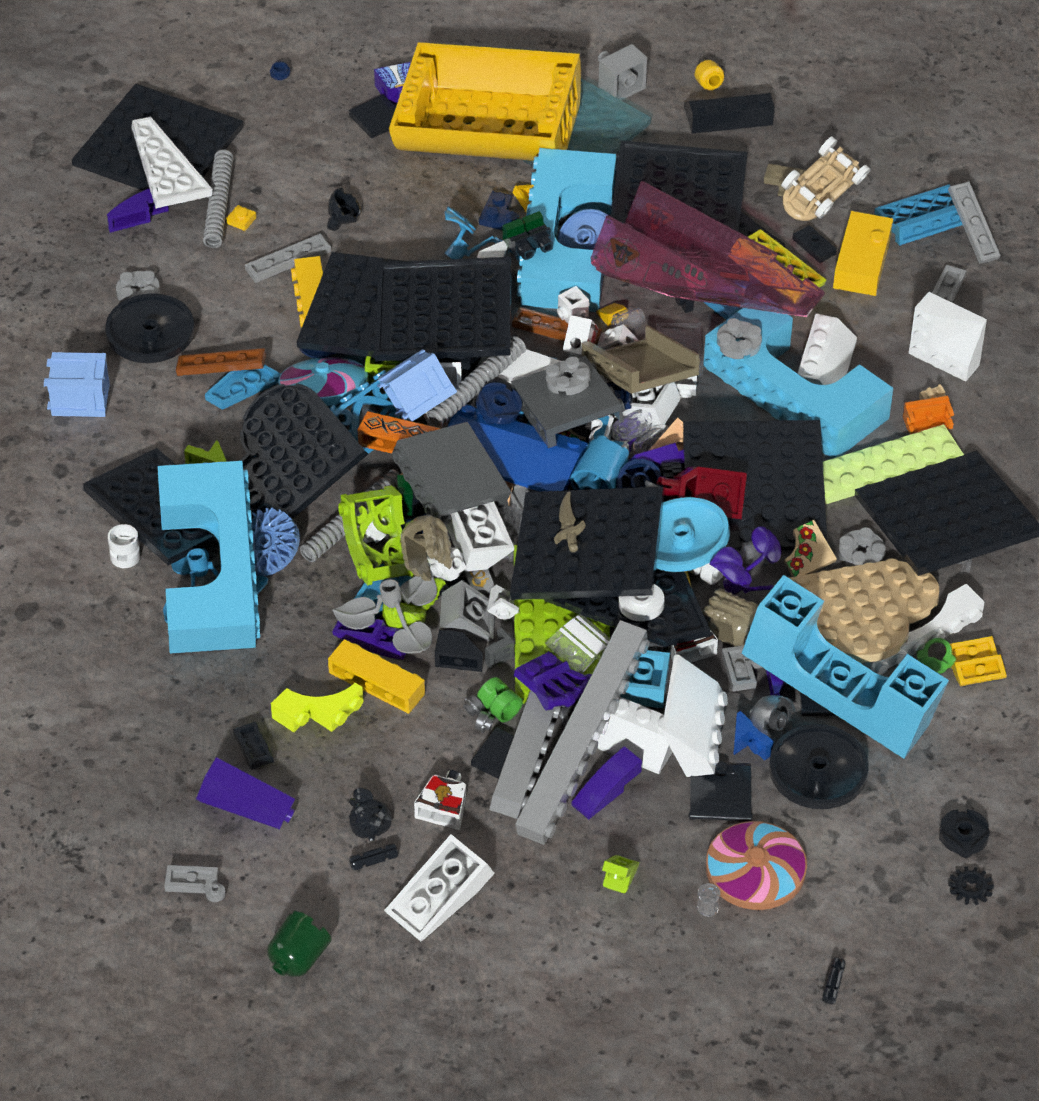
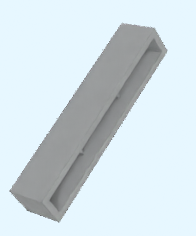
[489,690,562,819]

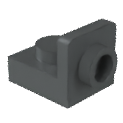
[485,627,516,669]

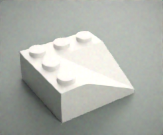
[909,292,987,381]

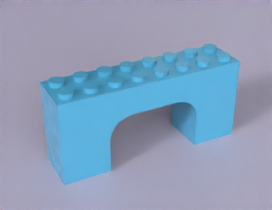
[517,148,616,312]
[703,295,893,459]
[158,461,260,653]
[742,575,949,759]

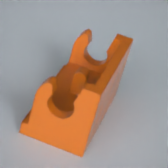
[903,396,954,435]

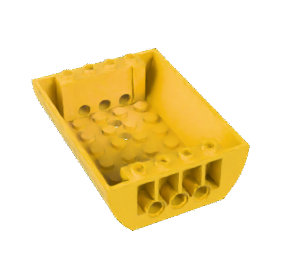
[389,42,581,161]

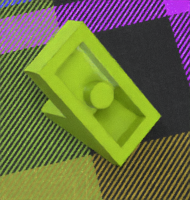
[184,440,227,464]
[602,855,640,893]

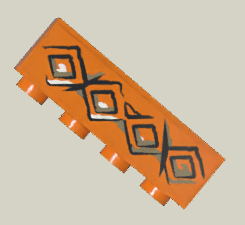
[357,411,441,454]

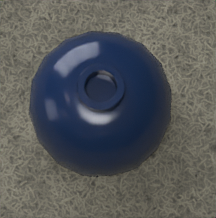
[617,459,663,488]

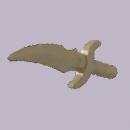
[554,491,586,552]

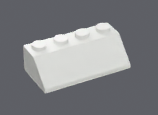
[798,314,857,385]
[445,502,514,572]
[597,697,672,774]

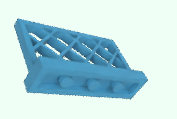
[875,185,963,246]

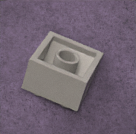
[439,581,495,641]

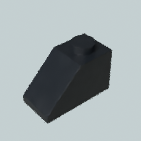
[435,630,483,672]

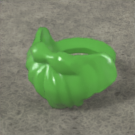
[917,638,956,674]

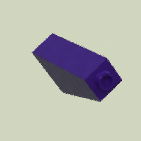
[196,757,295,829]

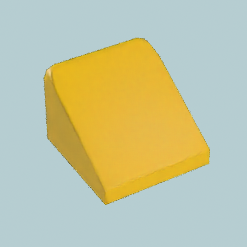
[596,303,627,326]

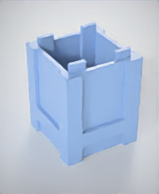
[377,350,457,421]
[44,352,110,417]

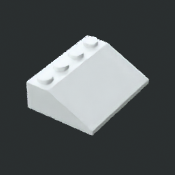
[661,655,728,777]

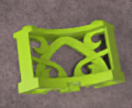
[338,485,415,586]

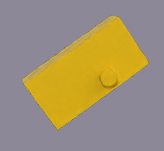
[833,211,893,296]

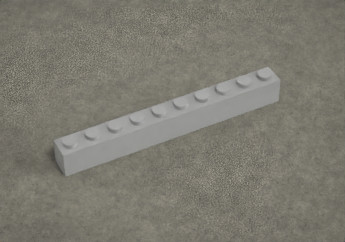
[515,620,650,845]

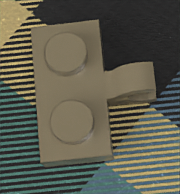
[764,164,806,197]

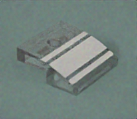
[545,614,610,674]

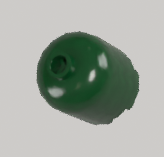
[267,911,332,977]

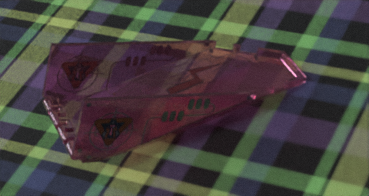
[590,181,825,317]

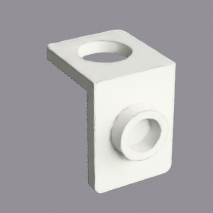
[597,324,638,349]

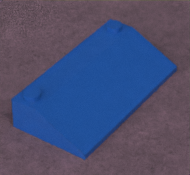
[447,405,588,491]

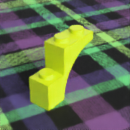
[271,683,364,732]

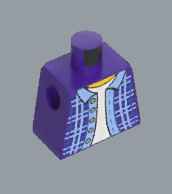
[374,62,411,104]

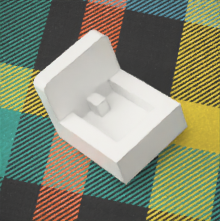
[675,376,697,398]
[487,584,519,621]

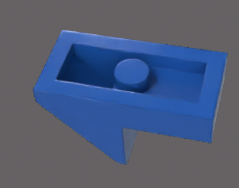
[733,711,773,761]

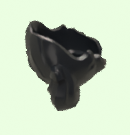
[327,188,361,231]
[349,787,392,841]

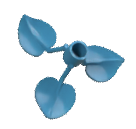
[445,207,520,264]
[163,548,268,623]

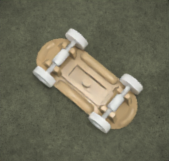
[781,137,870,221]

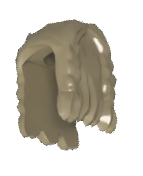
[400,515,453,581]
[702,588,758,646]

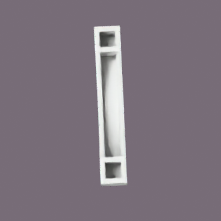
[861,584,984,675]

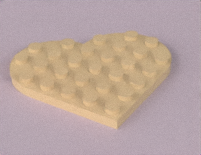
[789,559,939,663]

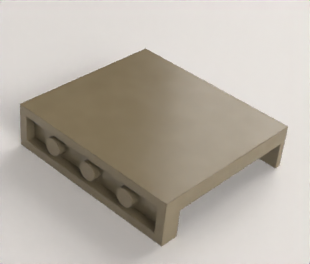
[582,325,700,394]

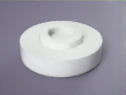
[619,584,664,621]

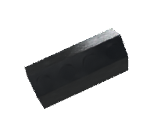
[684,93,775,134]

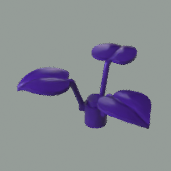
[709,526,781,595]

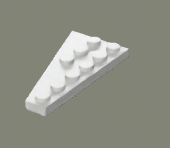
[131,117,213,208]

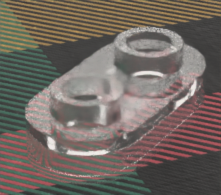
[612,410,652,442]
[633,424,669,455]

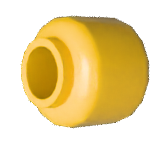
[694,60,725,90]

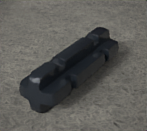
[349,843,398,870]
[822,957,846,1005]

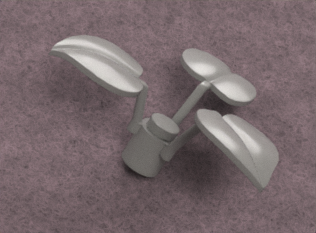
[333,570,437,653]

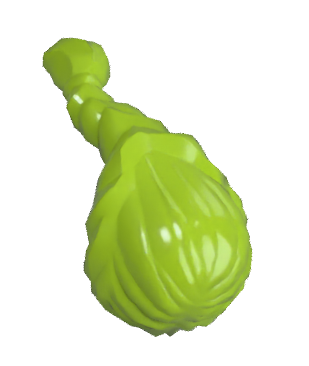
[382,578,446,629]

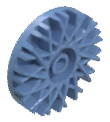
[557,209,621,269]
[251,508,300,576]

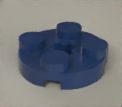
[476,382,522,424]

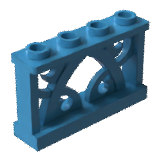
[329,370,422,454]

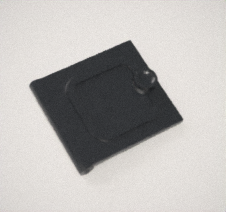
[688,761,753,822]

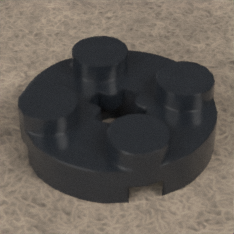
[939,809,990,858]

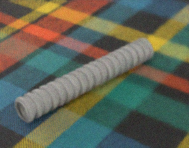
[203,150,233,248]
[427,336,526,427]
[300,469,400,562]

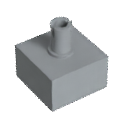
[598,44,647,104]

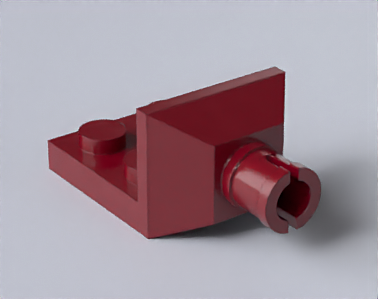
[657,467,747,519]

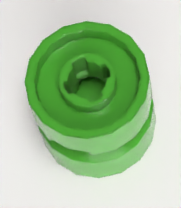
[477,677,523,723]

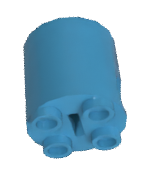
[570,435,629,490]

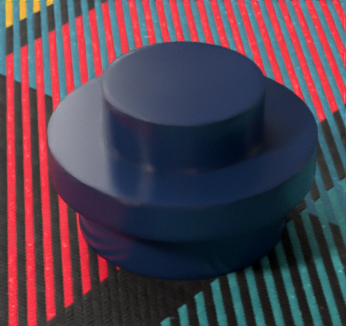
[270,62,290,80]

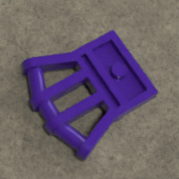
[514,651,592,711]

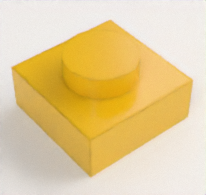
[227,205,256,231]

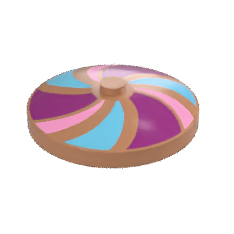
[706,821,807,910]

